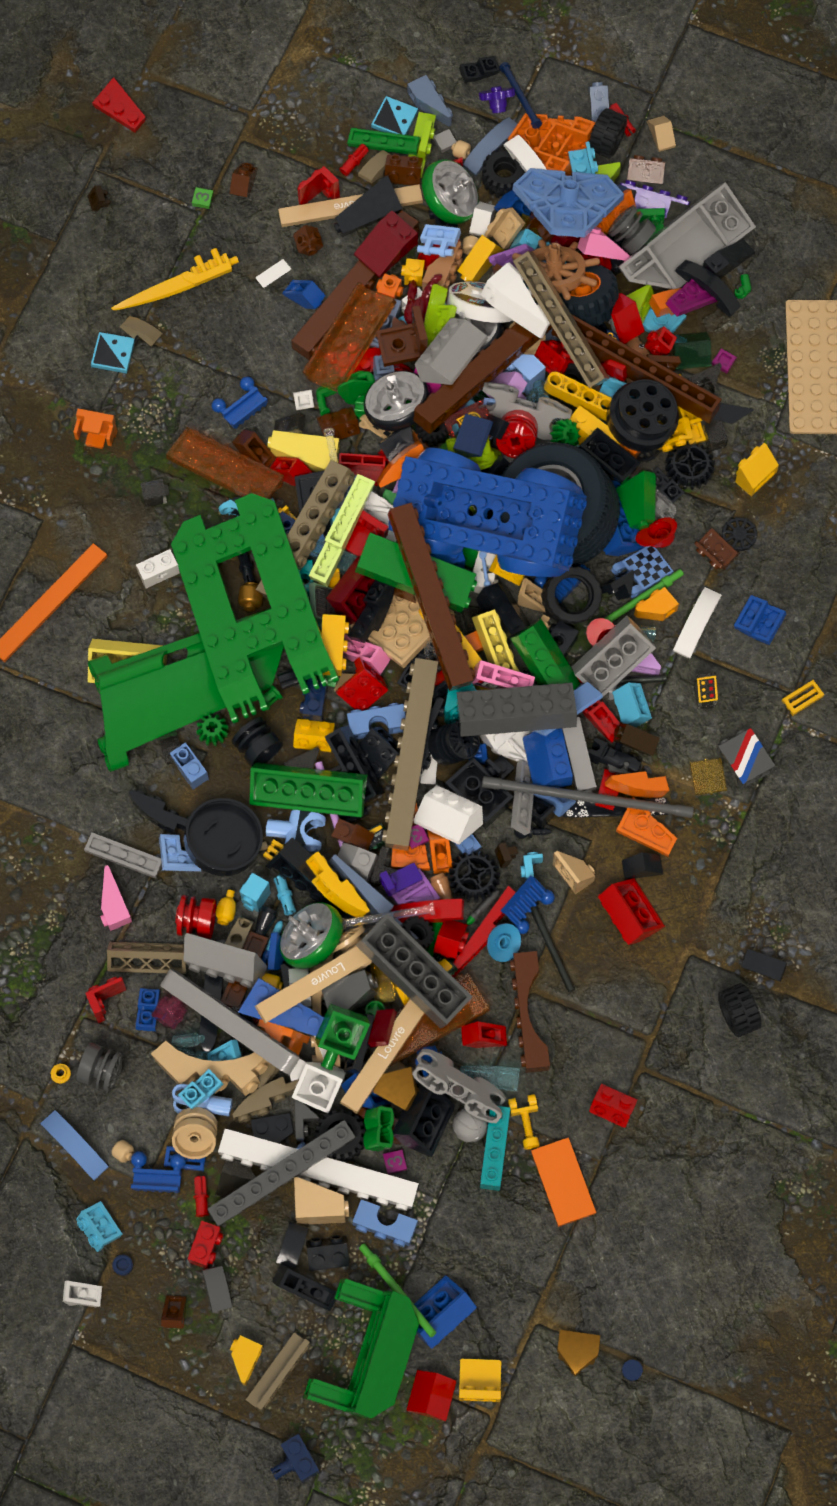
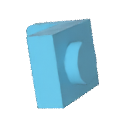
[520,852,543,881]

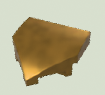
[373,1067,419,1111]
[557,1330,600,1376]

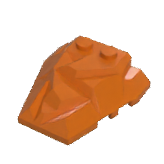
[508,113,596,176]

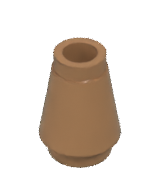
[430,873,453,900]

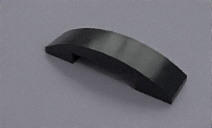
[675,260,741,317]

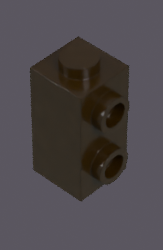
[613,723,660,756]

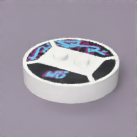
[446,281,513,323]

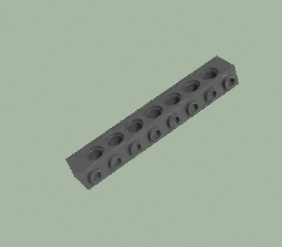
[208,1120,356,1226]

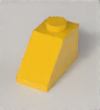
[230,1335,263,1386]

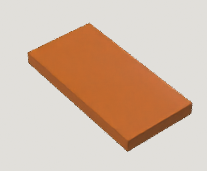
[531,1137,596,1227]

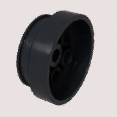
[606,379,679,452]

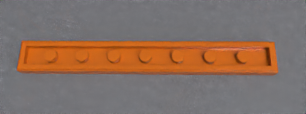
[0,543,108,663]

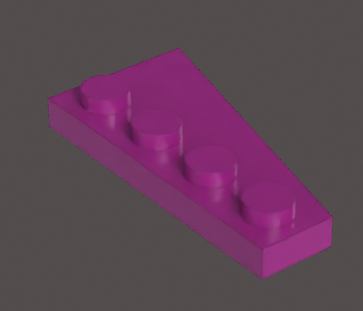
[666,279,717,317]

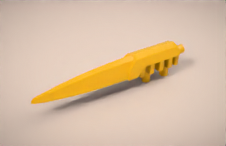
[111,248,239,310]

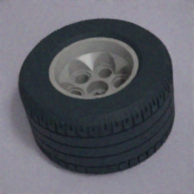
[501,442,620,567]

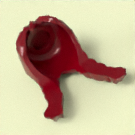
[404,274,442,324]

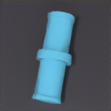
[273,876,296,915]

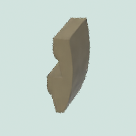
[358,150,391,183]
[120,316,163,346]

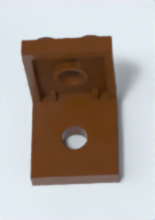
[376,306,428,367]

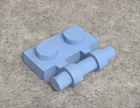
[417,224,461,257]

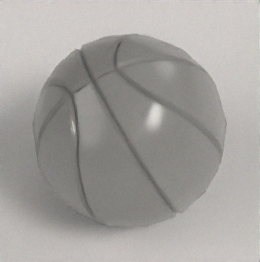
[453,1108,488,1143]

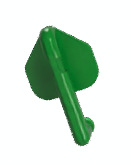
[316,371,375,416]

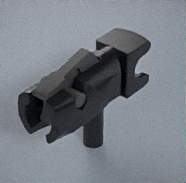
[588,738,642,774]

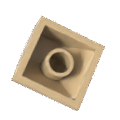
[553,851,595,894]

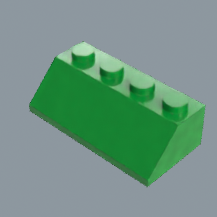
[510,619,580,690]

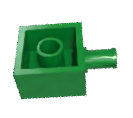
[315,1003,370,1070]

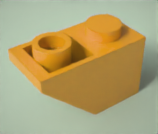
[634,587,679,621]

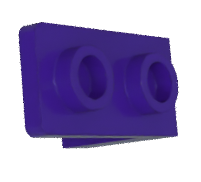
[379,863,423,897]

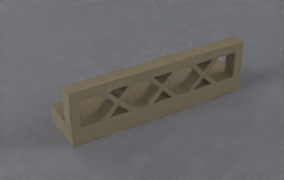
[107,942,186,974]
[246,1333,311,1413]

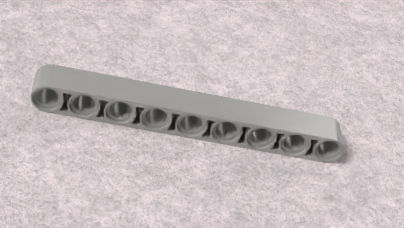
[160,968,300,1075]

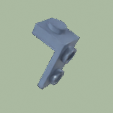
[588,82,609,122]

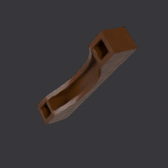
[510,951,550,1073]

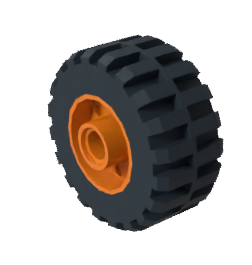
[559,265,619,326]

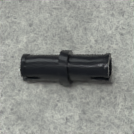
[238,551,256,585]

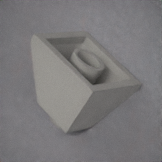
[332,843,379,883]

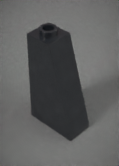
[333,176,402,237]

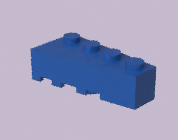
[238,977,324,1036]

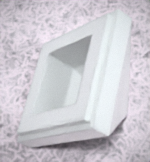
[293,390,314,410]

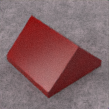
[611,293,645,344]
[406,1370,457,1421]

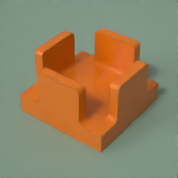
[73,409,117,449]
[257,1019,310,1055]

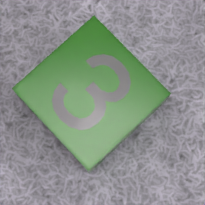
[192,187,214,209]

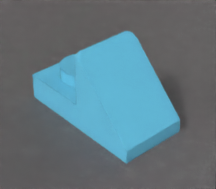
[206,1040,242,1061]

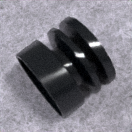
[232,717,283,767]
[428,720,480,766]

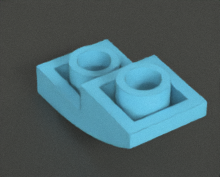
[178,1069,224,1109]

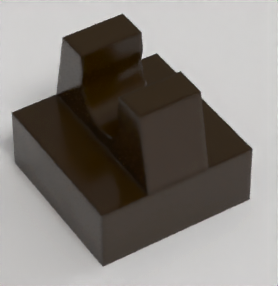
[87,185,111,211]
[495,842,519,868]

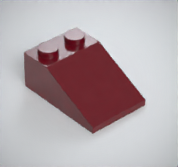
[354,211,418,278]

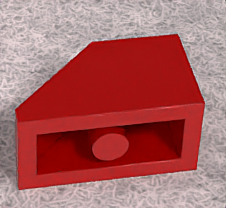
[268,456,312,486]
[461,1021,507,1048]

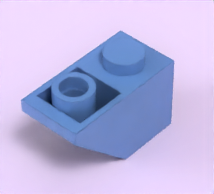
[170,742,209,790]

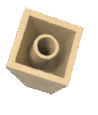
[294,1177,349,1225]

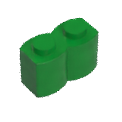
[364,1106,394,1152]

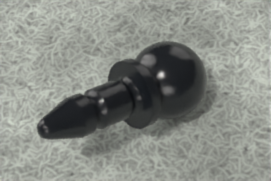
[514,825,552,839]

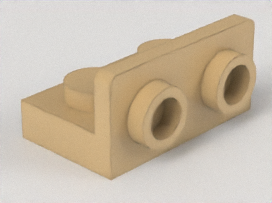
[484,207,525,249]

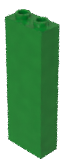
[355,533,477,613]

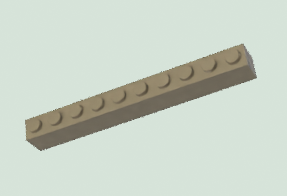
[382,658,438,851]

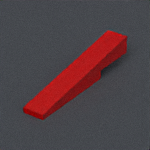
[447,886,516,978]

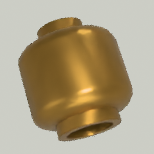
[238,582,263,611]

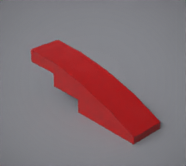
[578,678,620,743]
[391,899,464,925]

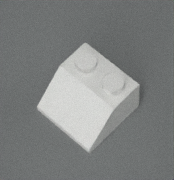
[292,1062,346,1113]

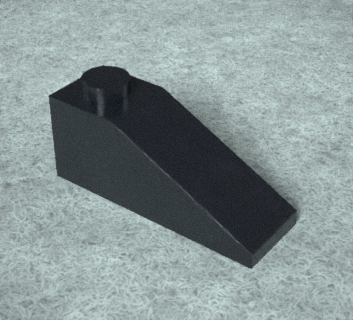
[703,239,755,279]
[272,1264,336,1311]

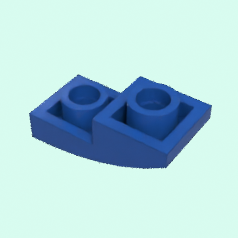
[135,988,160,1032]

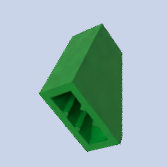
[616,471,656,530]

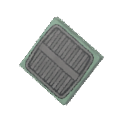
[309,582,338,623]

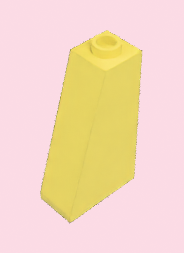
[268,430,340,473]

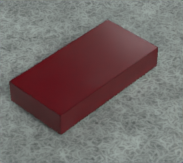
[368,1009,397,1047]

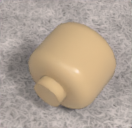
[451,140,471,160]
[462,235,479,255]
[112,1140,134,1163]

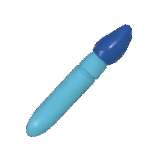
[262,920,283,964]

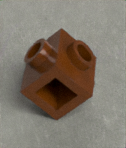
[293,225,323,256]

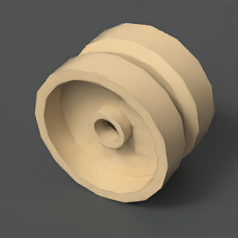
[172,1107,218,1159]

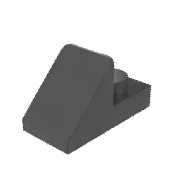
[295,1099,320,1143]

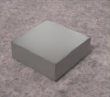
[433,129,457,153]

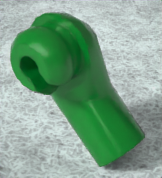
[734,274,752,299]

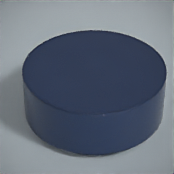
[112,1255,133,1276]
[622,1360,643,1381]

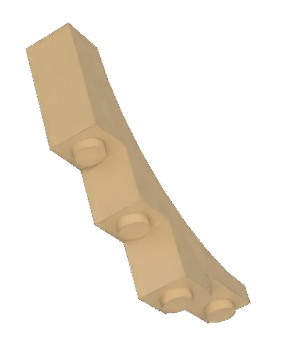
[151,1041,271,1096]

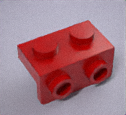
[589,1083,638,1128]

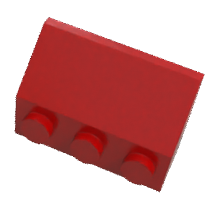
[598,878,665,945]

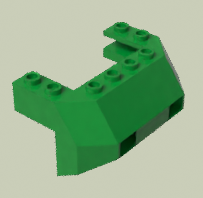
[303,1278,419,1418]

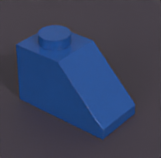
[282,280,326,309]

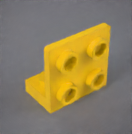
[459,1359,501,1402]

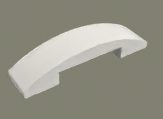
[504,135,547,173]
[673,587,722,659]

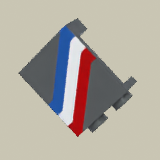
[717,728,775,790]

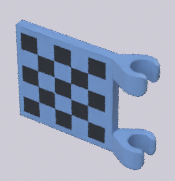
[611,546,674,599]

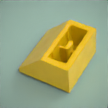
[735,443,779,497]

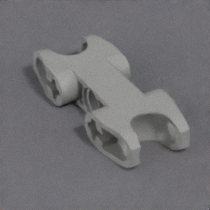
[475,382,572,440]
[412,1049,506,1123]

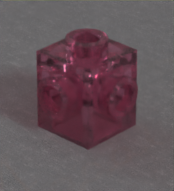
[151,996,187,1030]

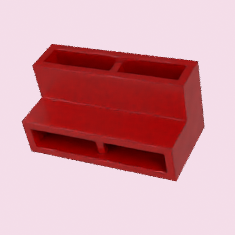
[339,453,386,487]

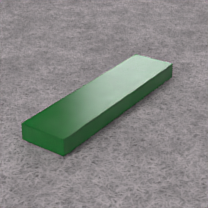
[347,128,421,156]

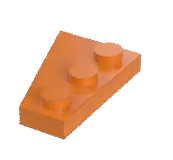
[616,797,677,857]

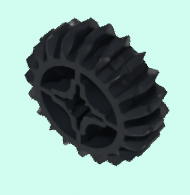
[665,441,715,490]
[448,850,501,903]

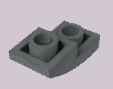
[202,1265,232,1312]

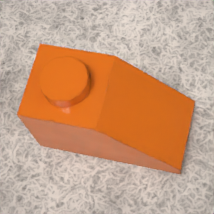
[427,830,452,874]

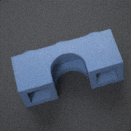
[347,703,406,740]
[353,1199,418,1247]

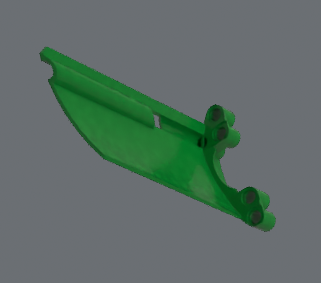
[88,608,284,772]

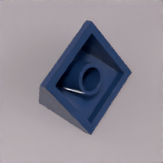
[453,414,493,458]

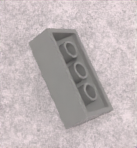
[414,318,488,385]
[572,616,656,699]
[184,933,268,988]

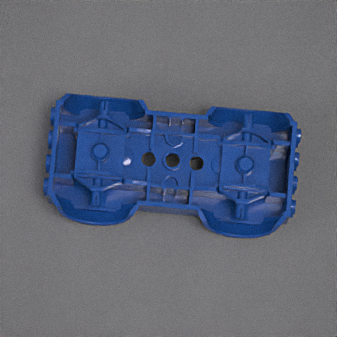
[388,448,587,577]

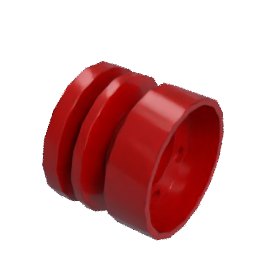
[496,410,538,458]
[176,895,216,940]

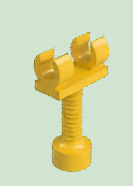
[508,1094,540,1150]

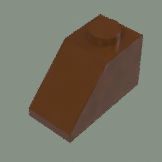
[232,429,276,471]

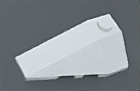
[480,262,550,338]

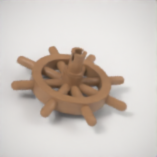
[512,239,600,300]

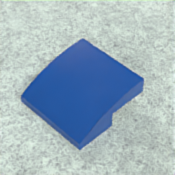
[734,595,786,645]

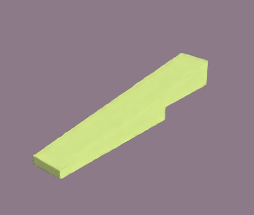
[309,474,375,587]

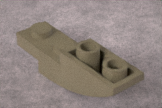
[232,1077,299,1123]

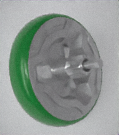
[422,159,479,225]
[280,902,343,969]

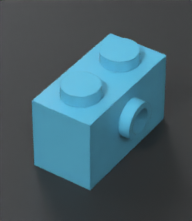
[612,682,652,727]
[240,873,271,912]

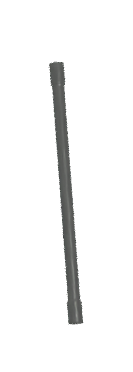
[482,776,694,818]

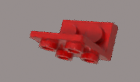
[297,166,340,205]
[534,340,574,375]
[345,510,389,557]
[336,657,388,711]
[85,977,126,1023]

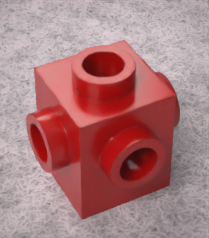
[644,326,677,355]

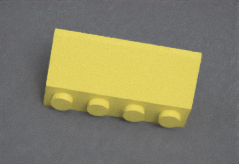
[88,639,167,683]

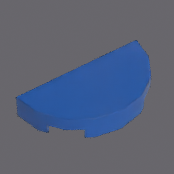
[267,932,284,971]

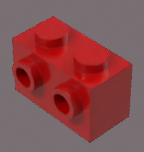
[433,920,469,959]
[187,1221,224,1269]

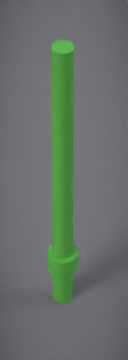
[604,569,684,622]
[359,1244,437,1337]

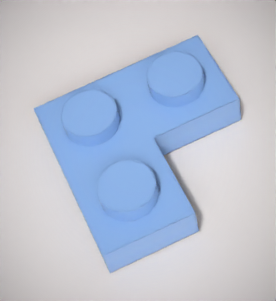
[159,834,201,872]

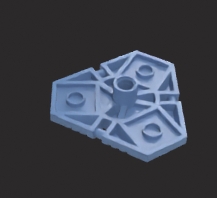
[513,168,624,238]

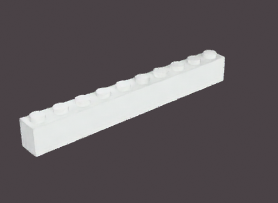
[218,1129,419,1211]

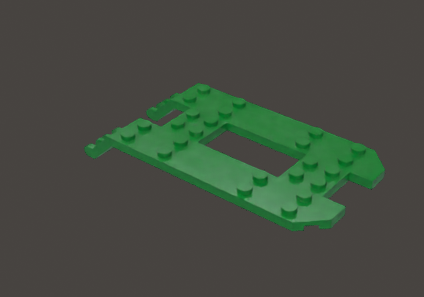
[171,493,340,724]

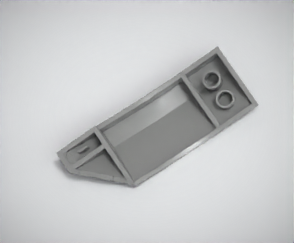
[618,182,756,289]

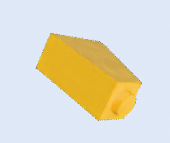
[457,235,505,282]

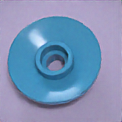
[487,923,521,962]

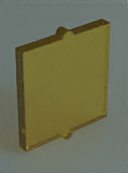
[690,758,727,795]

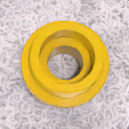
[51,1064,71,1084]

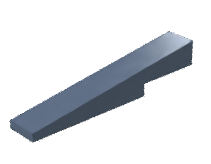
[328,854,419,939]

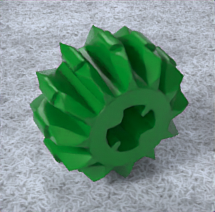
[549,419,581,446]
[196,713,229,747]

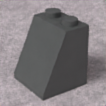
[322,970,379,1013]

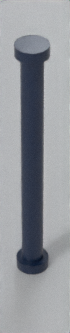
[499,62,542,129]

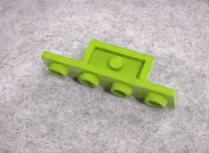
[408,112,436,178]
[424,284,457,346]

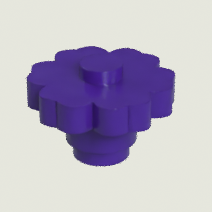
[479,86,515,113]

